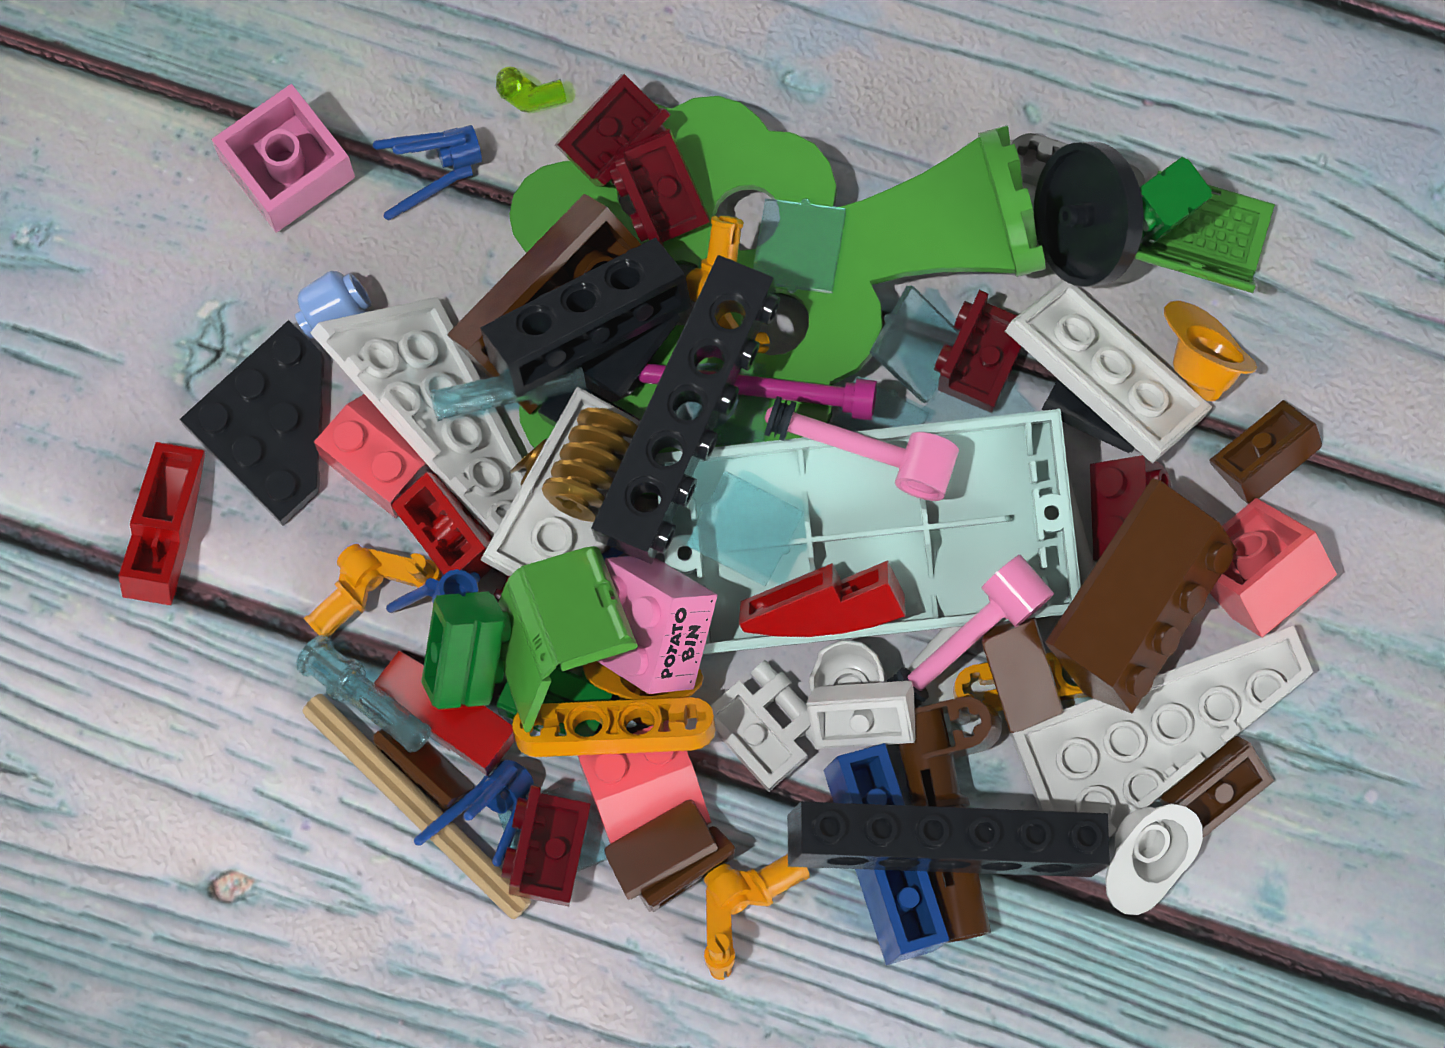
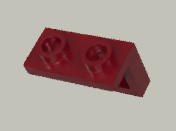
[554,74,671,186]
[610,129,710,247]
[934,290,1022,413]
[1090,455,1171,562]
[501,785,591,907]

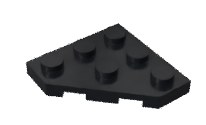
[180,320,325,526]

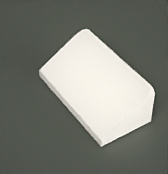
[806,681,916,749]

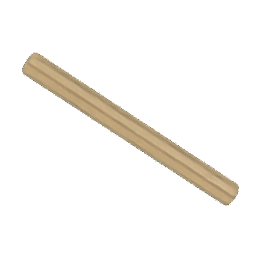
[302,694,531,919]

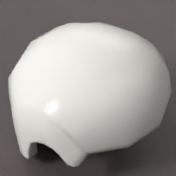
[809,640,887,692]

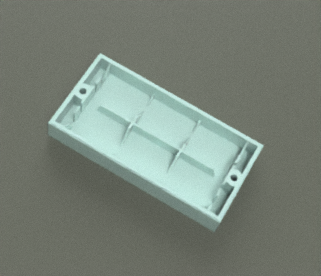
[655,409,1081,655]

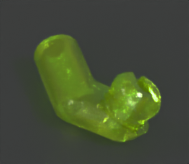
[496,66,567,113]

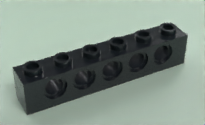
[591,255,780,564]
[787,801,1110,877]

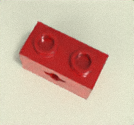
[391,472,493,579]

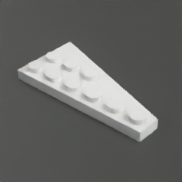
[310,297,527,538]
[1009,626,1313,839]

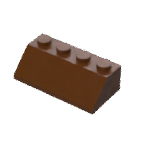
[447,194,641,415]
[1045,478,1237,714]

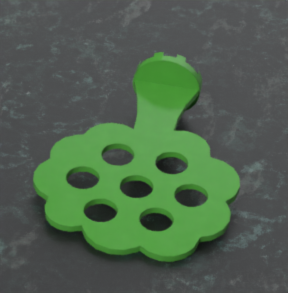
[509,96,1046,499]

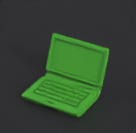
[1134,171,1275,294]
[498,546,638,732]

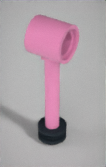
[764,396,959,501]
[886,554,1055,709]

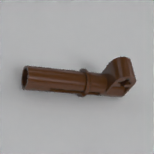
[899,697,1002,943]

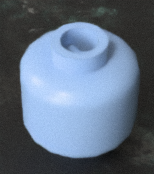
[295,271,371,339]

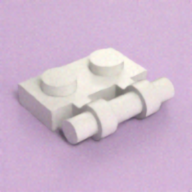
[710,660,814,792]

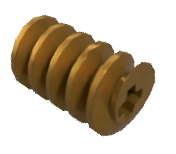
[542,408,638,522]

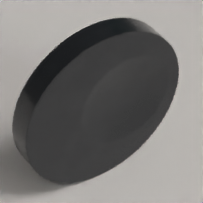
[1033,142,1144,287]

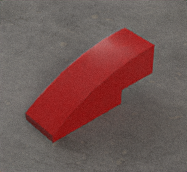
[118,442,205,606]
[739,560,905,637]
[368,651,515,776]

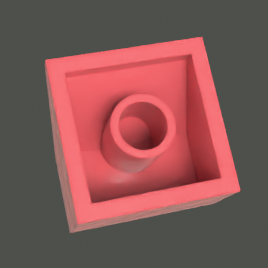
[314,394,435,518]
[1210,498,1337,637]
[578,720,711,844]

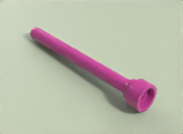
[637,363,877,421]

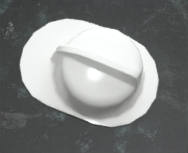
[1105,804,1203,915]

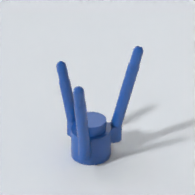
[373,125,482,220]
[386,569,480,613]
[414,760,534,867]

